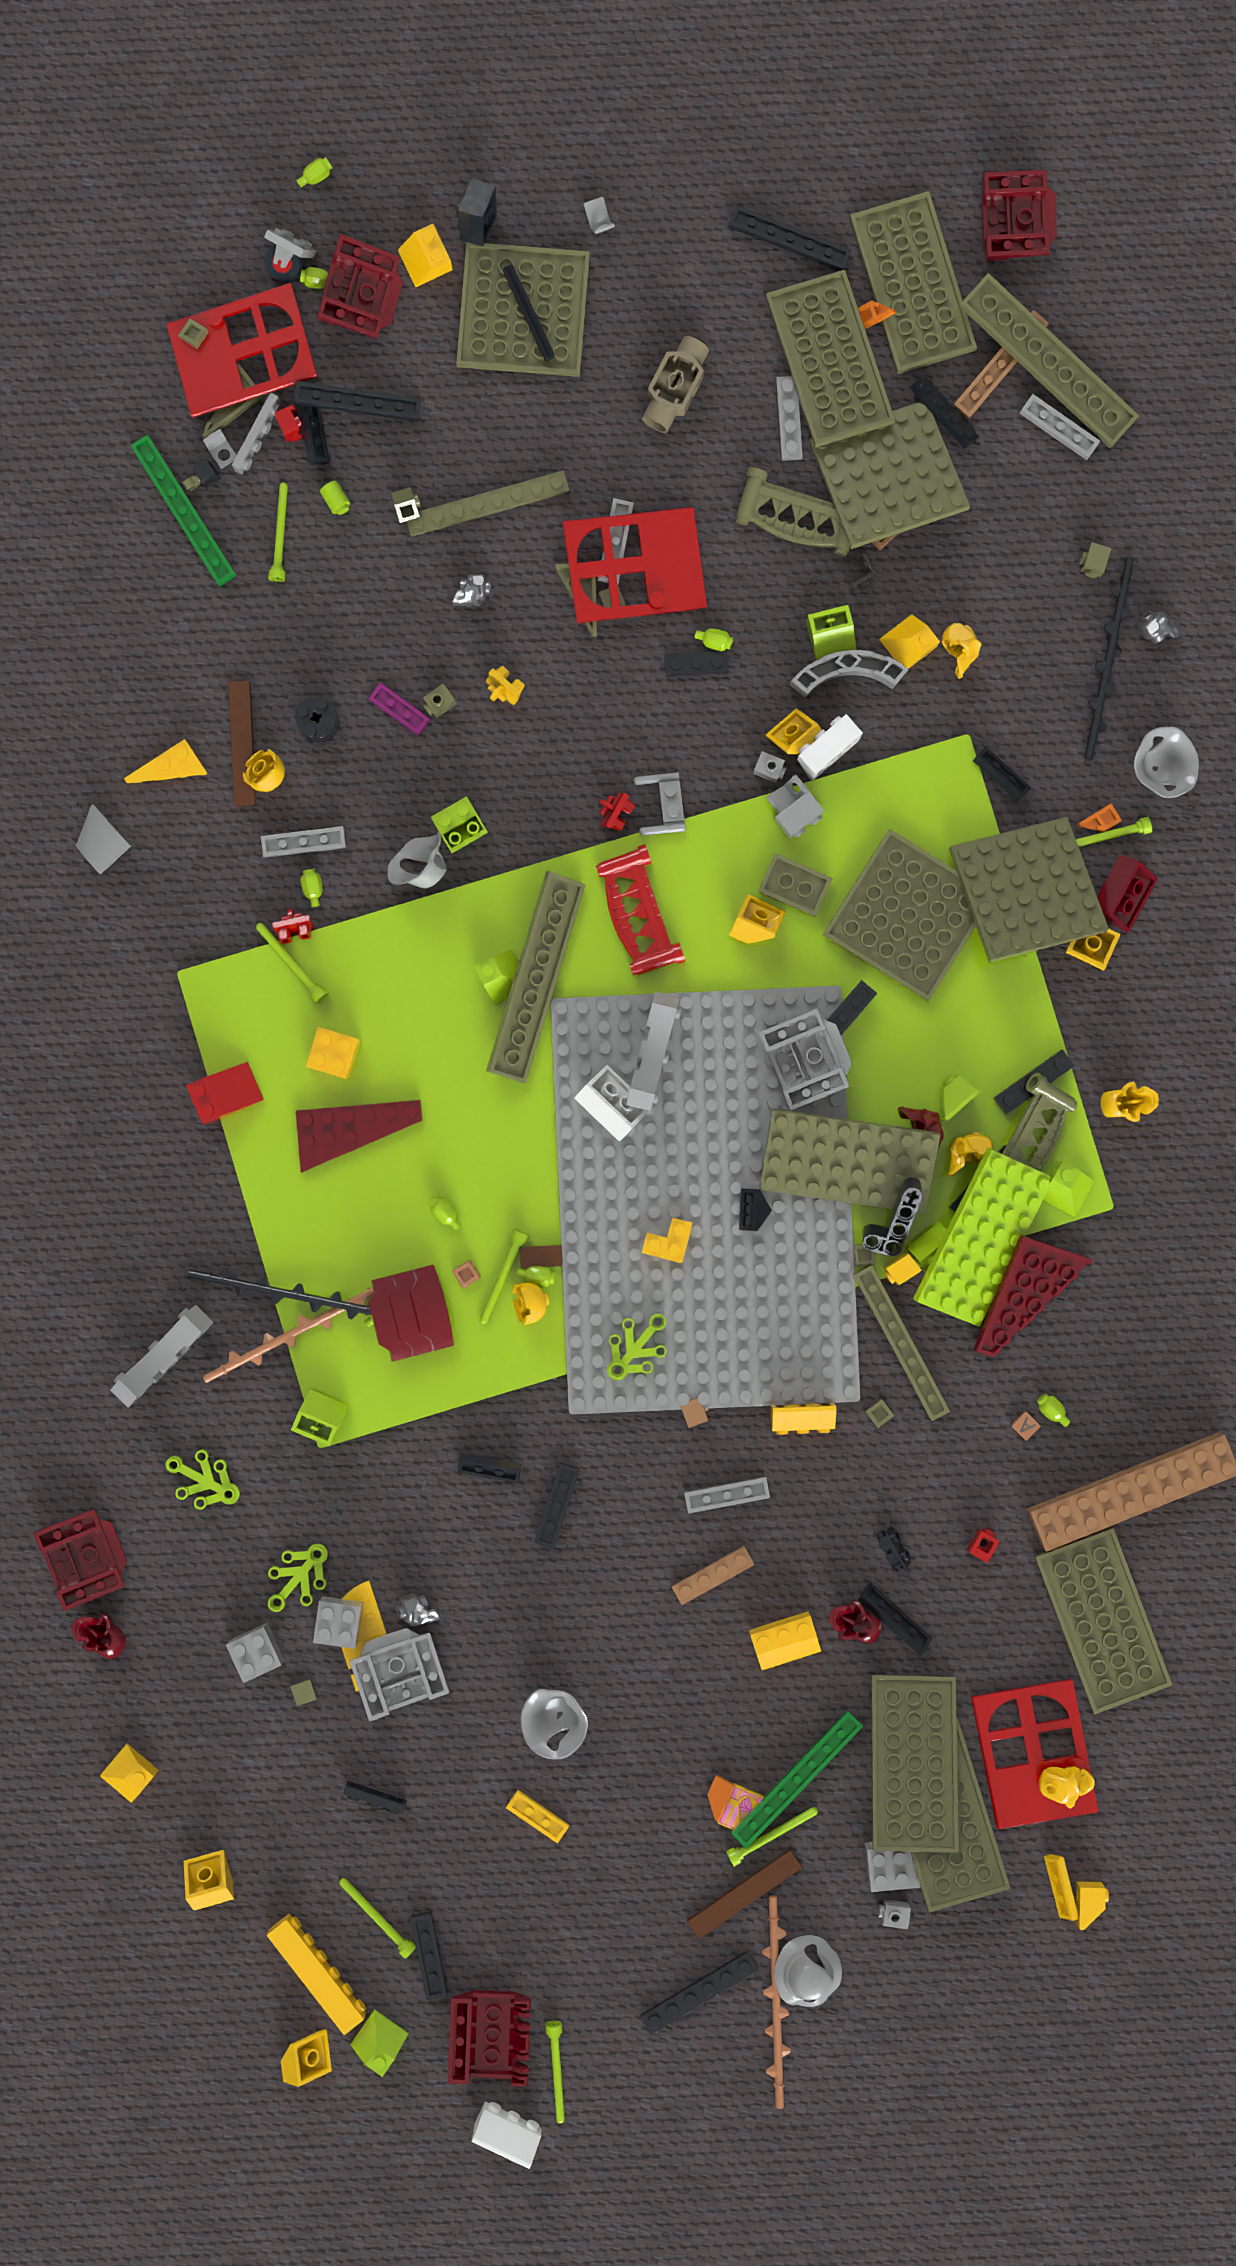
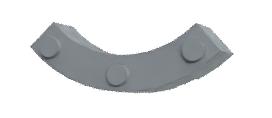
[789,650,908,698]
[626,991,682,1111]
[110,1305,213,1407]

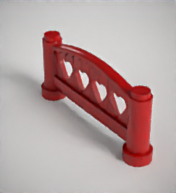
[596,844,686,976]

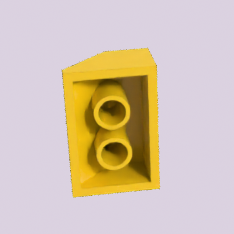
[770,1403,836,1435]
[749,1611,821,1670]

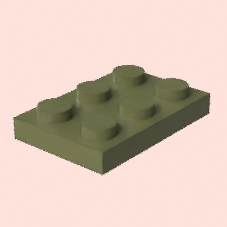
[758,853,832,917]

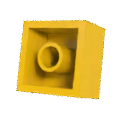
[306,1027,361,1080]

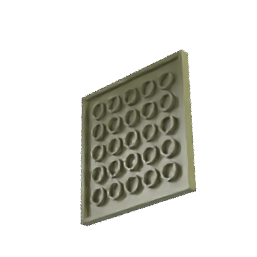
[456,242,590,377]
[809,401,970,549]
[949,817,1109,963]
[823,829,976,1001]

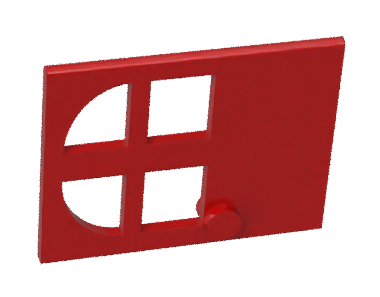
[166,283,317,418]
[562,507,707,624]
[971,1679,1098,1829]

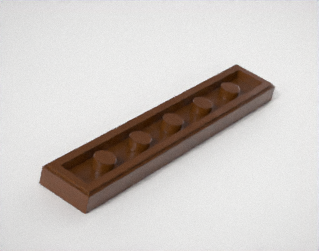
[228,681,256,806]
[687,1849,802,1939]

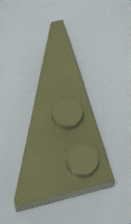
[202,364,264,438]
[555,564,597,637]

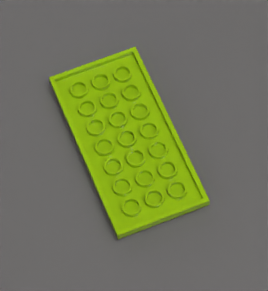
[913,1148,1053,1327]

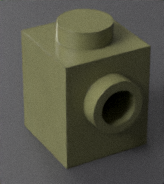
[391,487,421,523]
[1079,542,1112,578]
[423,684,456,719]

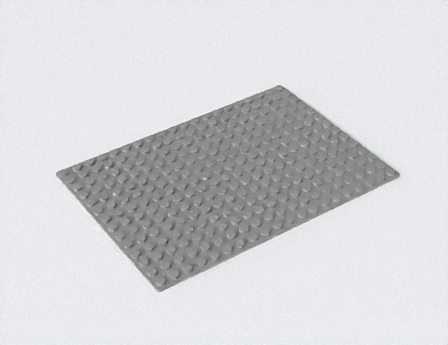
[551,986,860,1414]

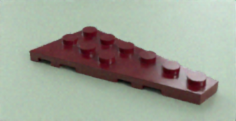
[296,1100,423,1173]

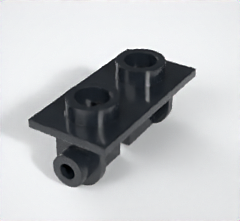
[877,1525,911,1571]

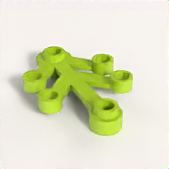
[607,1313,667,1381]
[166,1449,240,1510]
[268,1543,328,1612]

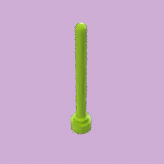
[268,482,288,582]
[1076,817,1152,847]
[256,923,329,1004]
[479,1229,529,1324]
[726,1807,818,1867]
[339,1878,416,1959]
[545,2021,565,2123]

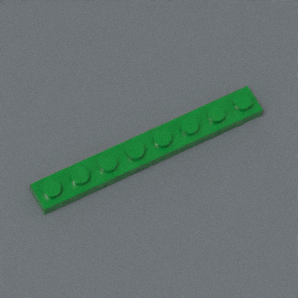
[130,435,236,587]
[731,1710,863,1849]

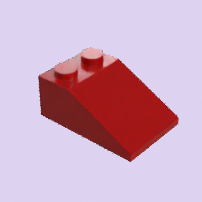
[186,1062,264,1125]

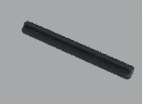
[503,264,555,362]

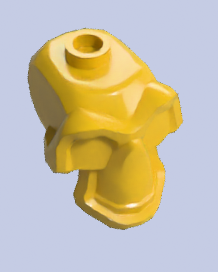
[942,623,981,679]
[1100,1082,1159,1122]
[948,1132,994,1177]
[1039,1767,1095,1808]

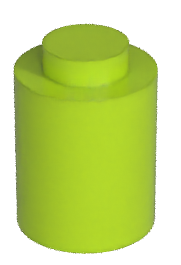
[320,481,350,515]

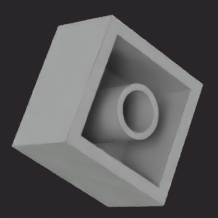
[313,1596,363,1649]
[226,1622,285,1683]

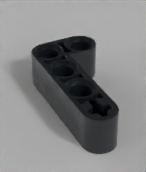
[862,1177,922,1256]

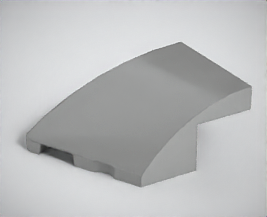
[76,804,131,874]

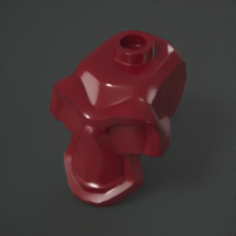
[898,1106,944,1148]
[829,1600,882,1644]
[71,1613,127,1659]

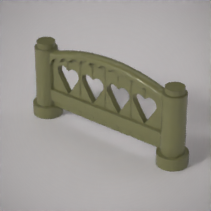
[736,467,850,557]
[1002,1073,1077,1171]

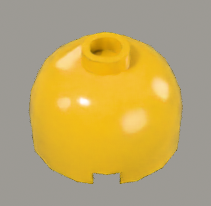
[243,749,285,792]
[512,1282,549,1325]

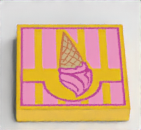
[717,1783,765,1840]

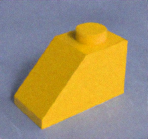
[884,1252,922,1285]
[1076,1881,1109,1930]

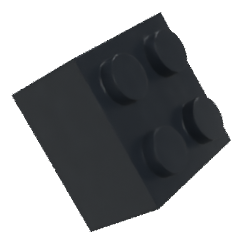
[456,179,497,247]

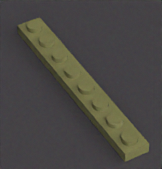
[407,470,569,537]
[853,1265,950,1421]

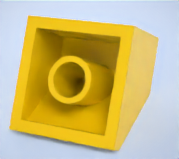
[398,224,452,288]
[1066,929,1121,970]
[184,1850,234,1910]

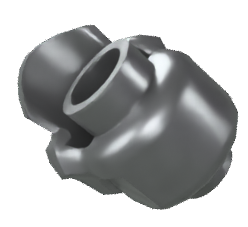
[452,574,491,607]
[1138,611,1181,643]
[396,1593,440,1626]

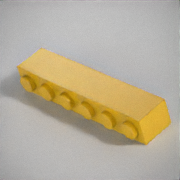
[267,1914,366,2035]

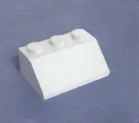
[797,714,863,781]
[574,1065,652,1142]
[472,2101,542,2169]

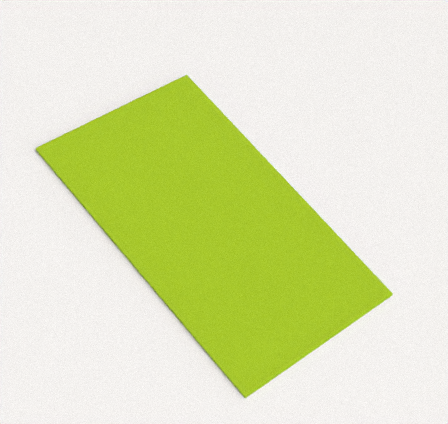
[177,734,1114,1448]

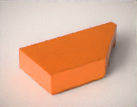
[858,300,896,329]
[1078,803,1122,832]
[707,1775,736,1821]

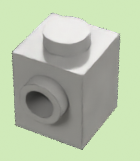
[753,751,786,783]
[878,1899,911,1929]

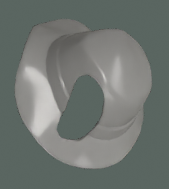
[1134,727,1199,798]
[387,832,447,889]
[521,1689,588,1759]
[774,1935,842,2007]

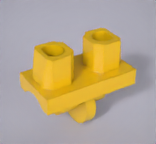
[486,666,525,706]

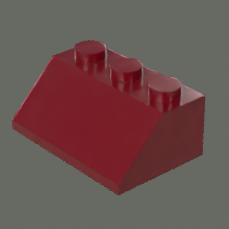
[1097,855,1158,933]

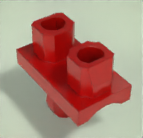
[598,793,635,831]
[272,909,314,945]

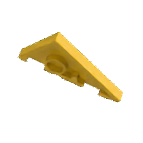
[124,739,207,783]

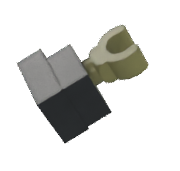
[183,458,221,492]

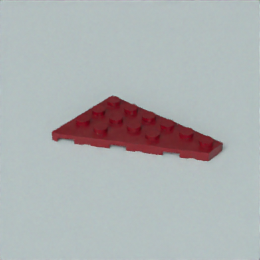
[973,1235,1092,1357]

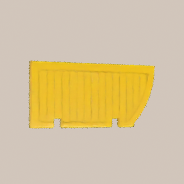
[341,1581,387,1691]

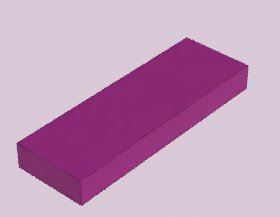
[368,682,431,736]

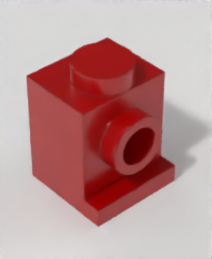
[274,405,302,442]
[966,1528,1000,1563]

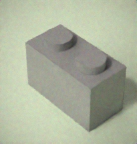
[774,791,824,839]

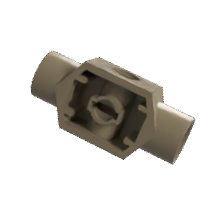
[642,336,709,433]

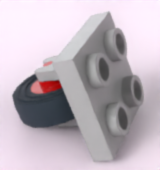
[264,228,317,282]

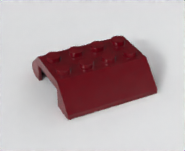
[448,1990,531,2086]

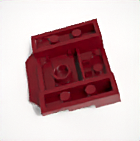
[981,170,1057,261]
[316,234,403,339]
[368,1265,454,1362]
[33,1509,127,1611]

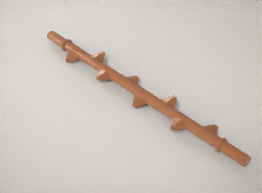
[203,1287,374,1383]
[762,1895,791,2109]

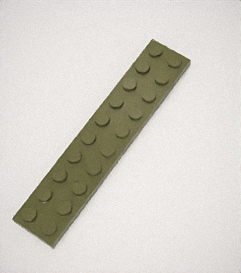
[959,273,1139,448]
[486,871,586,1084]

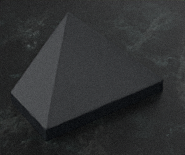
[739,1188,772,1231]

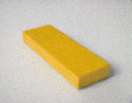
[506,1790,569,1844]
[1044,1854,1079,1921]

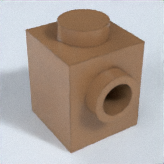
[680,1398,709,1428]

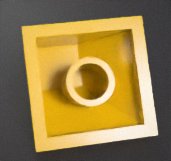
[879,614,940,669]
[766,708,822,754]
[729,894,786,944]
[100,1744,159,1803]
[281,2029,332,2087]

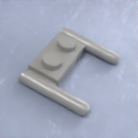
[634,772,685,836]

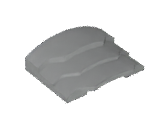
[759,1008,852,1111]
[350,1628,449,1722]

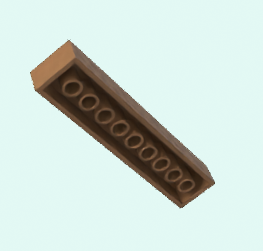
[1026,1432,1236,1552]

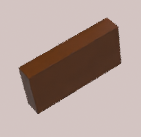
[520,1245,562,1268]

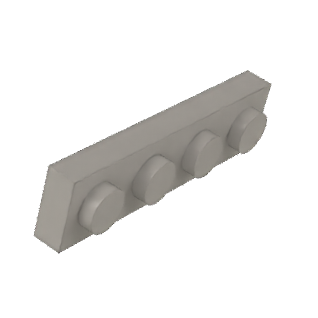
[776,376,803,461]
[232,392,281,475]
[1020,394,1100,460]
[598,498,634,585]
[261,826,347,858]
[684,1476,770,1514]

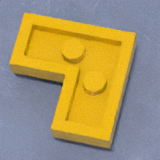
[642,1217,692,1263]

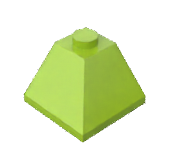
[474,949,519,1005]
[939,1075,979,1122]
[1043,1161,1095,1218]
[350,2009,409,2077]

